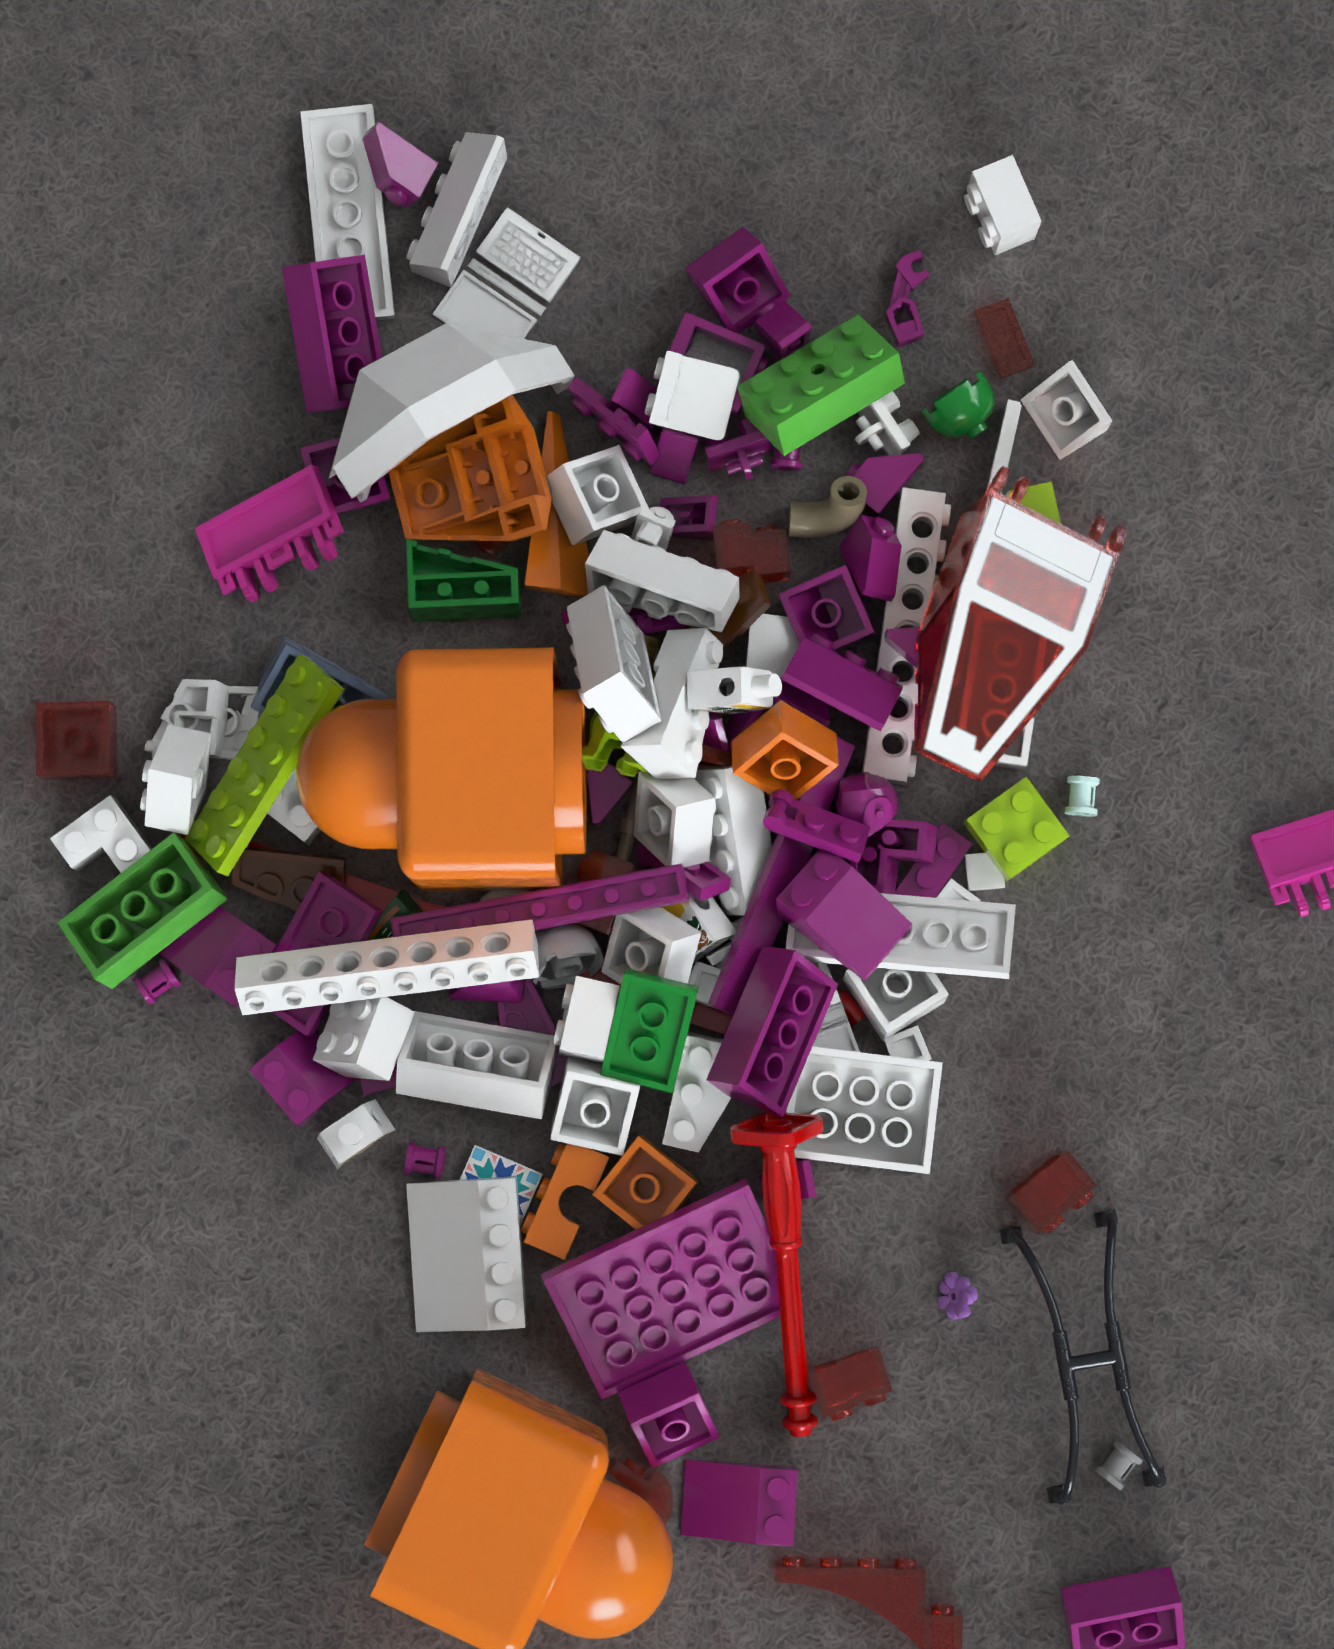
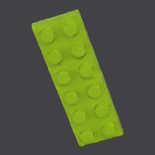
[185,653,344,876]

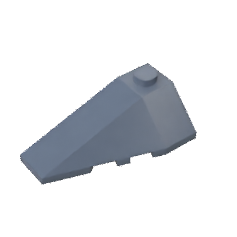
[250,636,395,714]

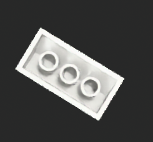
[407,132,507,288]
[396,1011,557,1119]

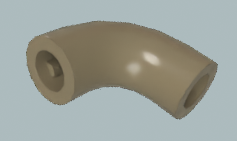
[788,476,867,538]

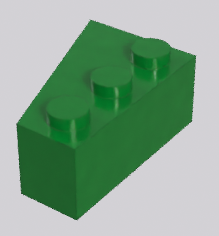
[406,539,521,622]

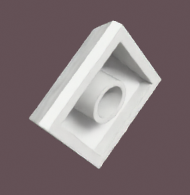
[1021,360,1112,460]

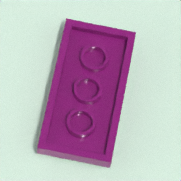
[272,871,382,1036]

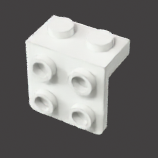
[645,351,740,440]

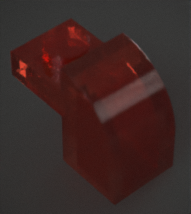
[609,1457,673,1524]

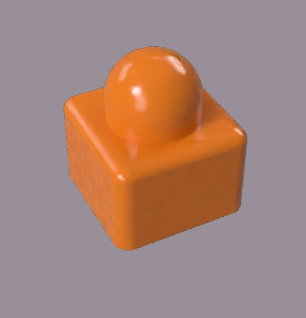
[296,647,587,892]
[364,1368,673,1649]

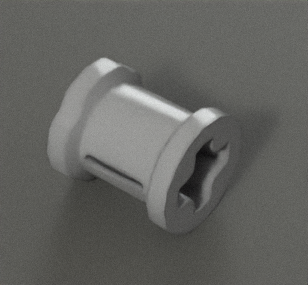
[1095,1440,1143,1490]

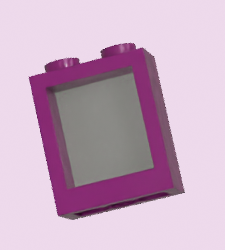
[657,312,770,418]

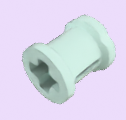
[1065,776,1100,817]

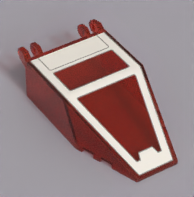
[914,466,1127,782]

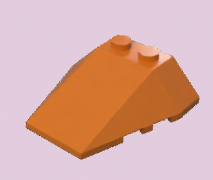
[388,395,552,541]

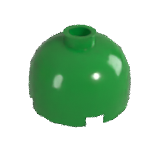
[920,370,995,439]

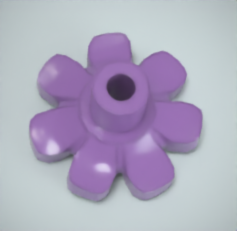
[937,1272,978,1320]

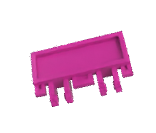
[195,465,344,603]
[1250,809,1334,917]

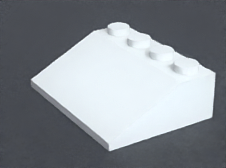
[786,1046,942,1174]
[406,1176,527,1332]

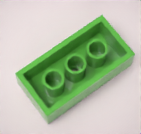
[737,314,905,456]
[57,832,228,989]

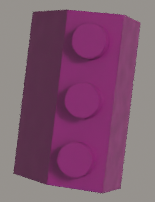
[781,633,903,731]
[1061,1566,1185,1649]

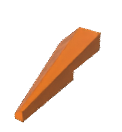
[525,411,589,598]

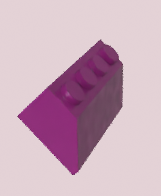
[282,254,382,413]
[706,946,838,1118]

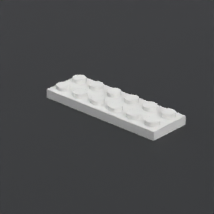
[301,104,395,321]
[786,893,1016,979]

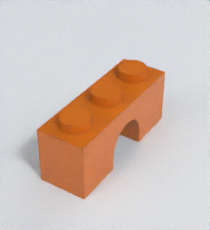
[521,1143,610,1260]

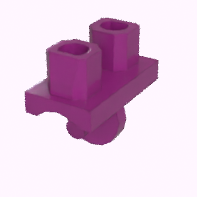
[705,418,773,480]

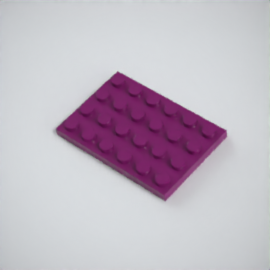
[541,1178,804,1400]

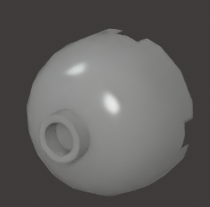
[532,923,604,989]

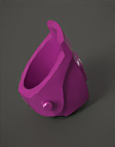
[836,772,899,837]

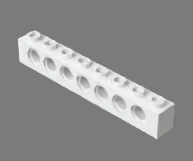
[862,487,951,785]
[234,919,539,1015]

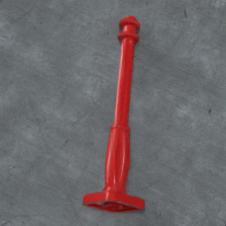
[730,1112,823,1437]

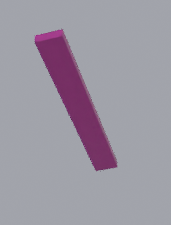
[707,737,855,1016]
[390,863,690,937]

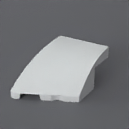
[746,614,800,677]
[144,679,261,760]

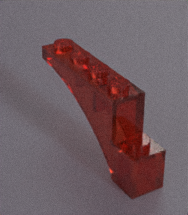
[774,1556,963,1649]

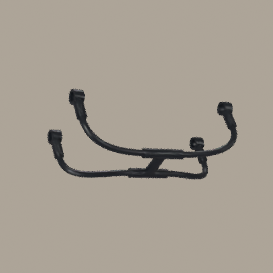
[999,1209,1166,1505]

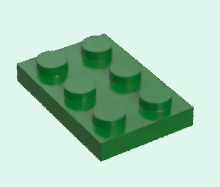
[600,968,699,1093]

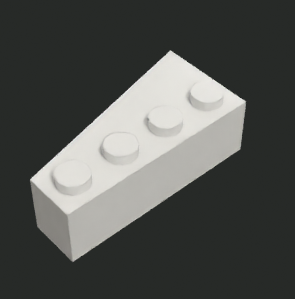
[694,762,772,916]

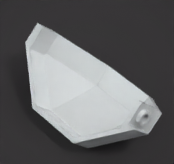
[329,323,575,503]

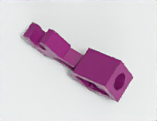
[884,250,929,348]

